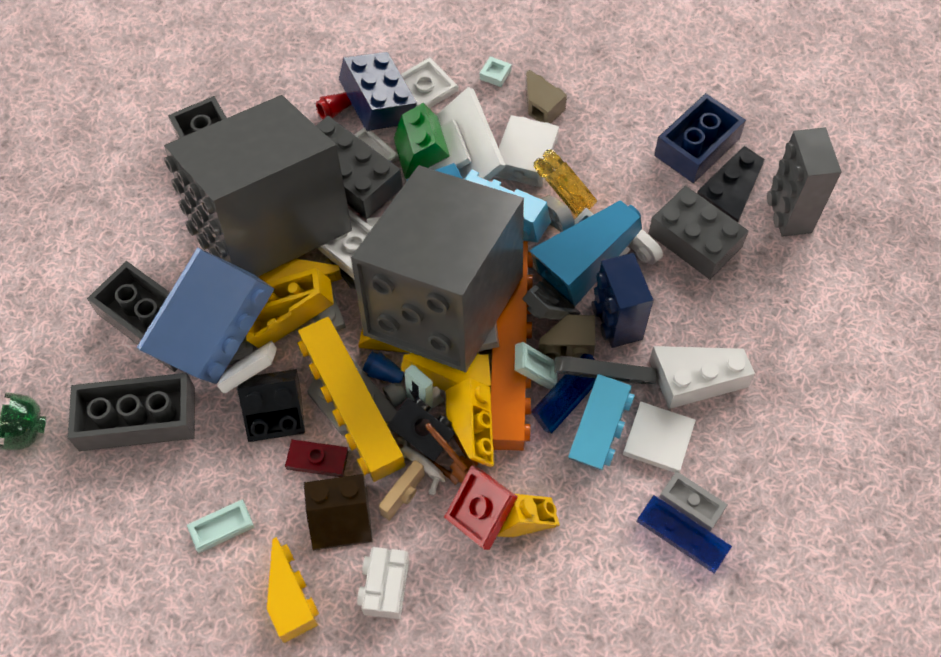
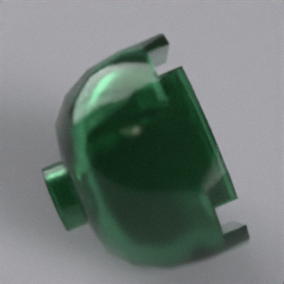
[0,392,47,451]

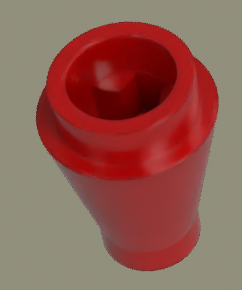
[315,92,352,119]

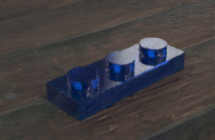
[531,353,596,434]
[636,495,732,574]

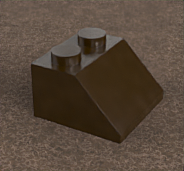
[304,474,373,551]

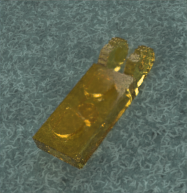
[533,149,597,217]

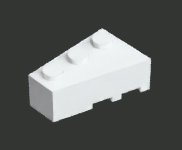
[649,346,755,409]

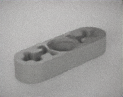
[540,195,575,232]

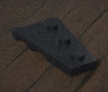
[697,145,765,223]

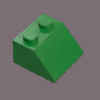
[393,103,450,179]

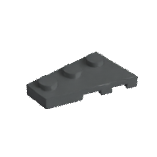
[522,278,581,321]

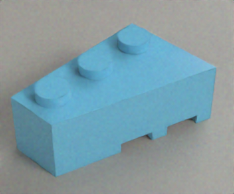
[465,170,551,243]
[568,374,635,471]

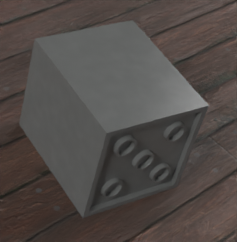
[164,95,352,277]
[351,165,524,372]

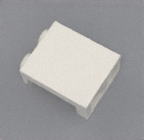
[495,115,559,188]

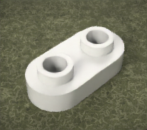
[628,229,663,265]

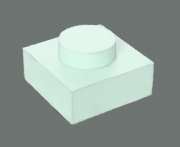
[480,56,512,87]

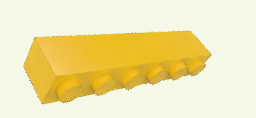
[297,316,406,482]

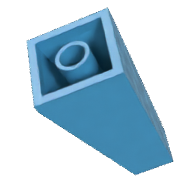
[530,200,642,306]

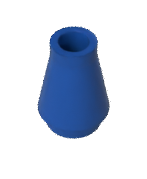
[362,351,405,384]

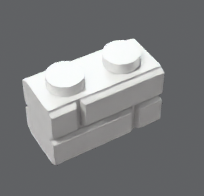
[357,547,410,619]

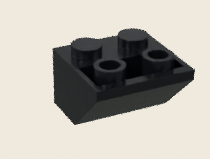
[237,369,305,442]

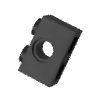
[387,397,456,461]

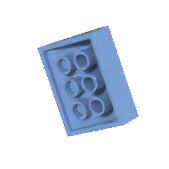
[137,247,274,384]

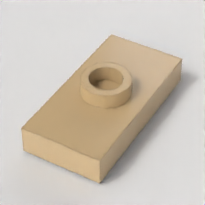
[379,460,425,521]

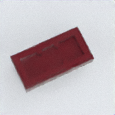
[285,439,349,477]

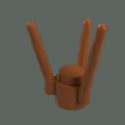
[420,423,479,485]

